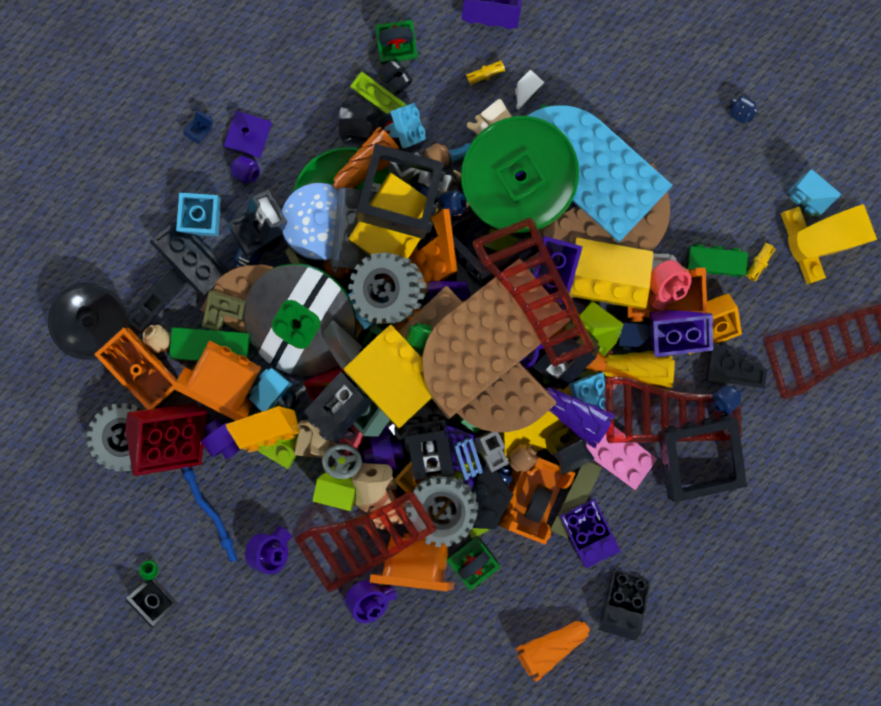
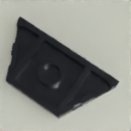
[471,464,514,529]

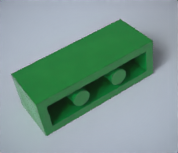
[686,244,748,277]

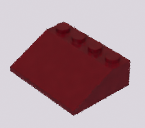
[125,403,207,476]

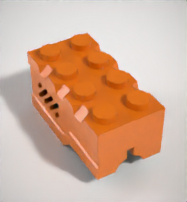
[94,327,177,410]

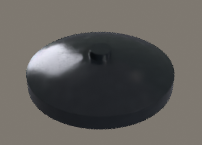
[48,282,127,360]

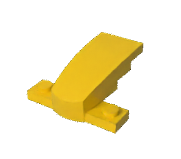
[780,204,877,284]

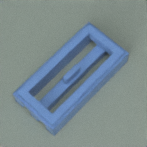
[452,437,483,480]

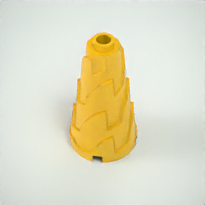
[603,351,675,388]

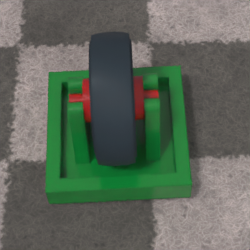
[375,20,418,64]
[447,536,500,591]

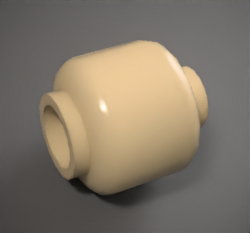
[143,325,171,353]

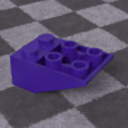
[560,499,621,569]

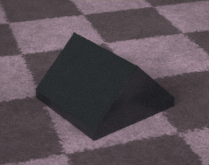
[125,578,178,628]

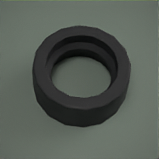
[524,484,553,523]

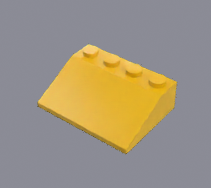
[348,173,438,258]
[569,237,653,309]
[343,325,431,429]
[498,385,571,460]

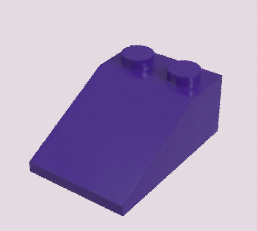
[649,310,713,357]

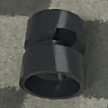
[378,59,413,95]

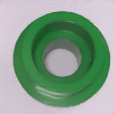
[139,561,159,580]

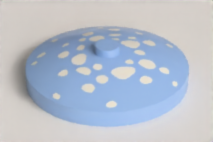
[282,183,338,261]

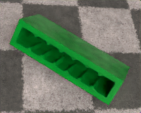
[169,328,250,361]

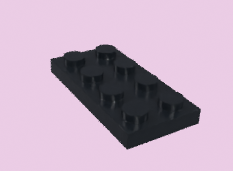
[150,220,229,298]

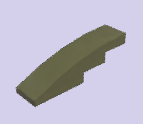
[551,461,602,538]

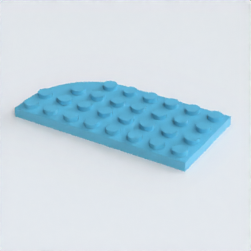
[527,105,673,243]

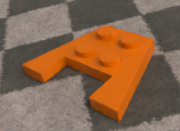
[409,209,457,286]

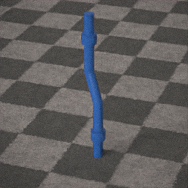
[182,467,238,563]

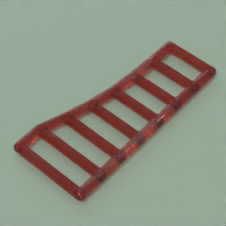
[473,218,594,366]
[764,304,881,399]
[605,377,742,443]
[295,491,436,592]

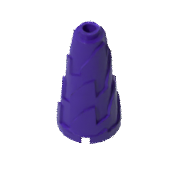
[546,387,615,448]

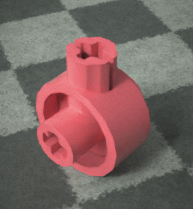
[649,260,691,311]

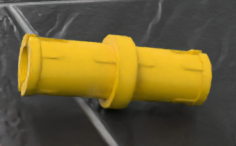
[466,60,505,86]
[745,243,776,282]

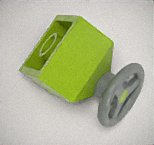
[313,444,362,511]

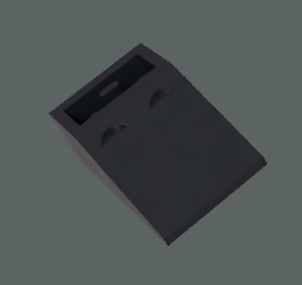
[598,569,651,641]

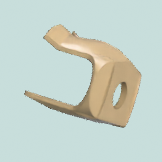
[467,99,512,135]
[294,420,338,458]
[351,463,397,513]

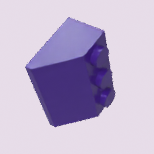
[461,0,522,29]
[534,236,583,304]

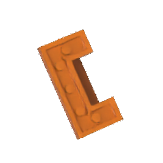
[173,340,261,421]
[370,533,455,591]

